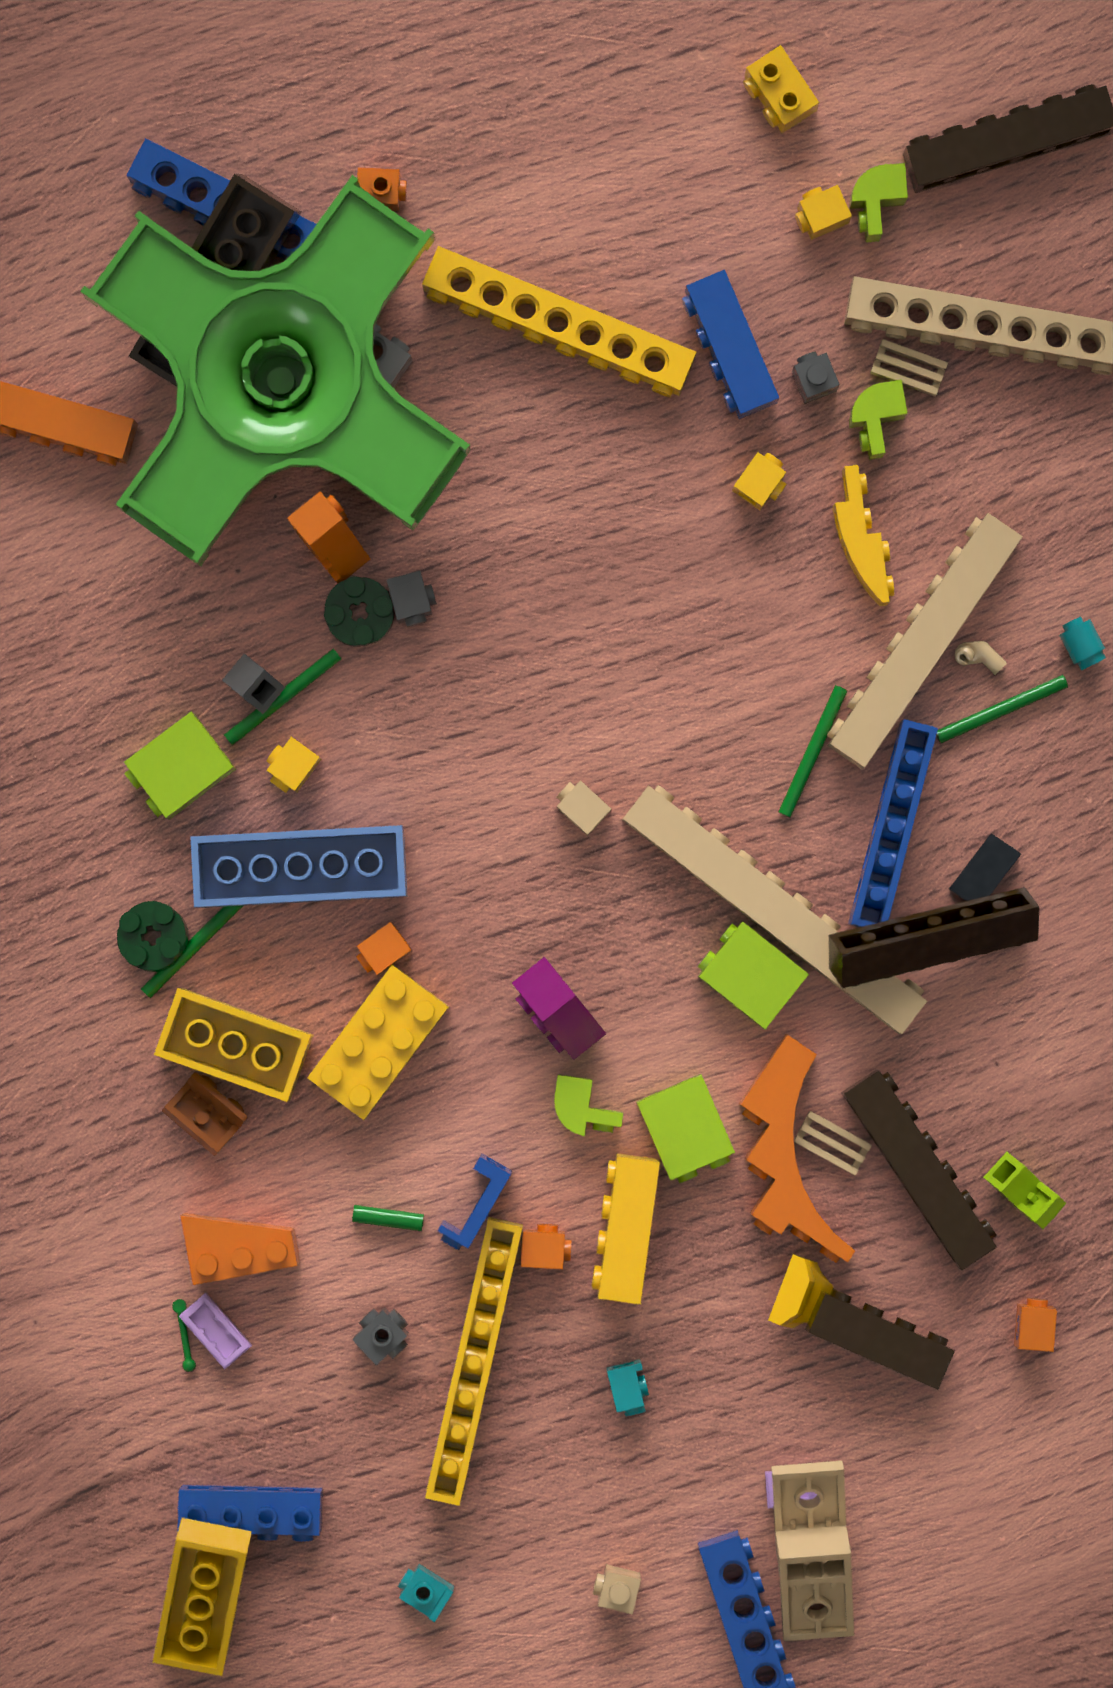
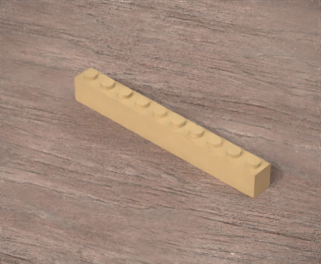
[622,785,927,1035]

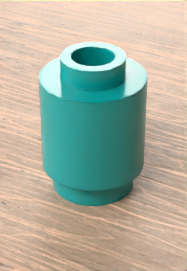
[1059,616,1106,671]

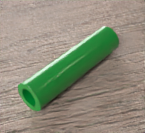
[352,1205,424,1232]

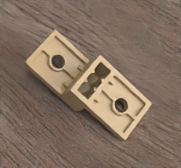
[771,1461,854,1641]

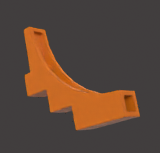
[739,1034,855,1263]

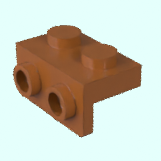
[162,1072,248,1157]

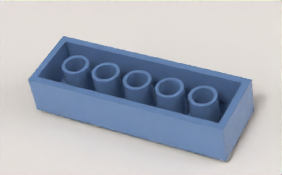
[191,825,408,908]

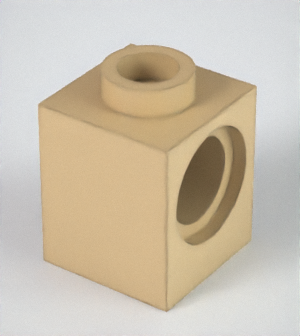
[556,780,611,836]

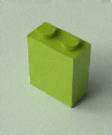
[124,712,236,820]
[697,922,809,1029]
[636,1074,735,1183]

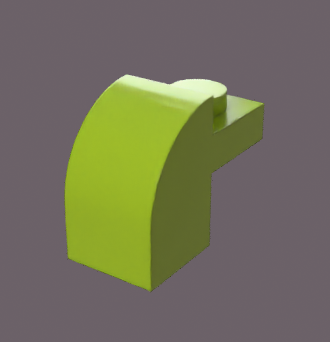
[849,163,908,242]
[849,379,908,460]
[554,1074,623,1136]
[983,1151,1067,1229]

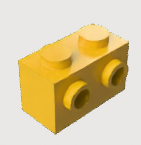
[743,45,819,134]

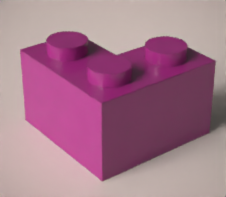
[512,957,606,1060]

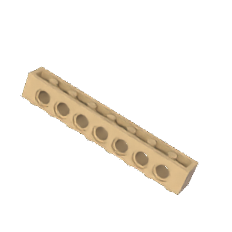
[844,276,1113,375]

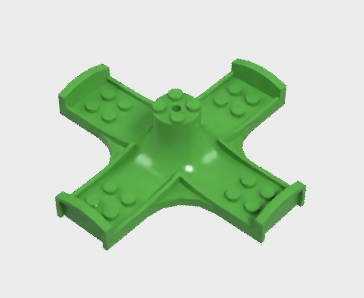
[80,175,471,567]

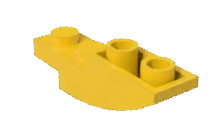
[832,465,894,606]

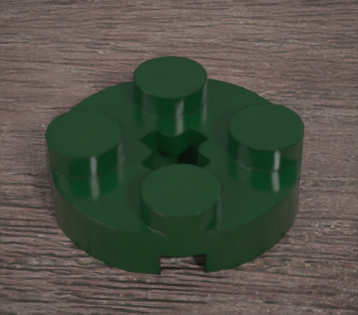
[324,576,394,647]
[117,901,189,972]

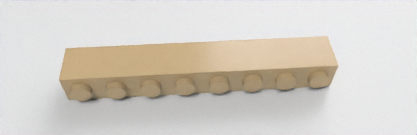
[827,513,1023,769]

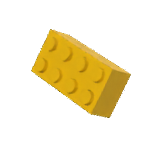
[307,965,449,1120]
[154,988,314,1102]
[591,1153,660,1305]
[152,1518,252,1676]

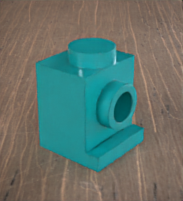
[606,1359,649,1416]
[397,1564,455,1622]

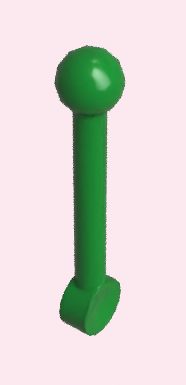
[172,1299,196,1372]

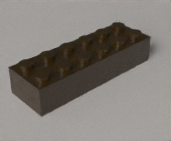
[129,173,302,387]

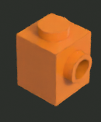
[357,167,407,212]
[521,1224,572,1269]

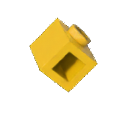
[795,185,852,240]
[732,452,787,510]
[266,736,322,793]

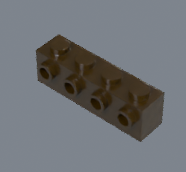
[805,1289,955,1390]

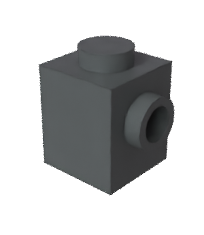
[791,351,840,405]
[386,571,437,627]
[222,654,286,714]

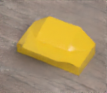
[768,1254,834,1328]

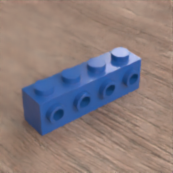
[682,269,779,419]
[177,1485,323,1541]

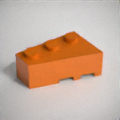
[287,491,371,584]
[180,1213,300,1285]

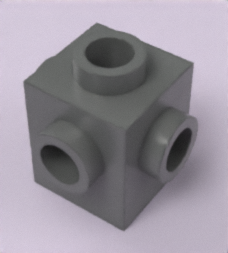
[352,1307,409,1365]

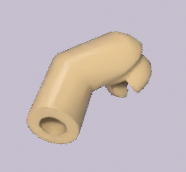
[955,641,1007,675]

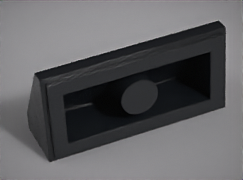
[949,833,1021,901]

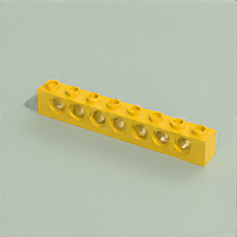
[422,246,696,397]
[425,1217,523,1506]

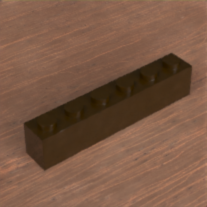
[903,84,1113,194]
[829,887,1040,989]
[841,1069,997,1270]

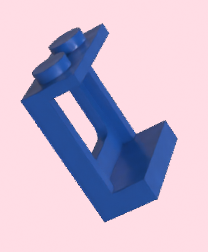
[438,1153,512,1250]

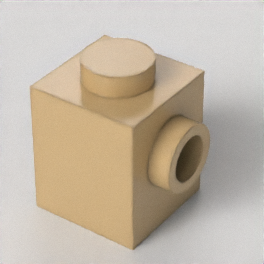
[593,1564,641,1615]

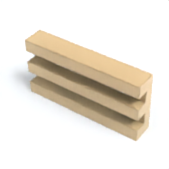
[870,339,948,397]
[794,1111,872,1176]

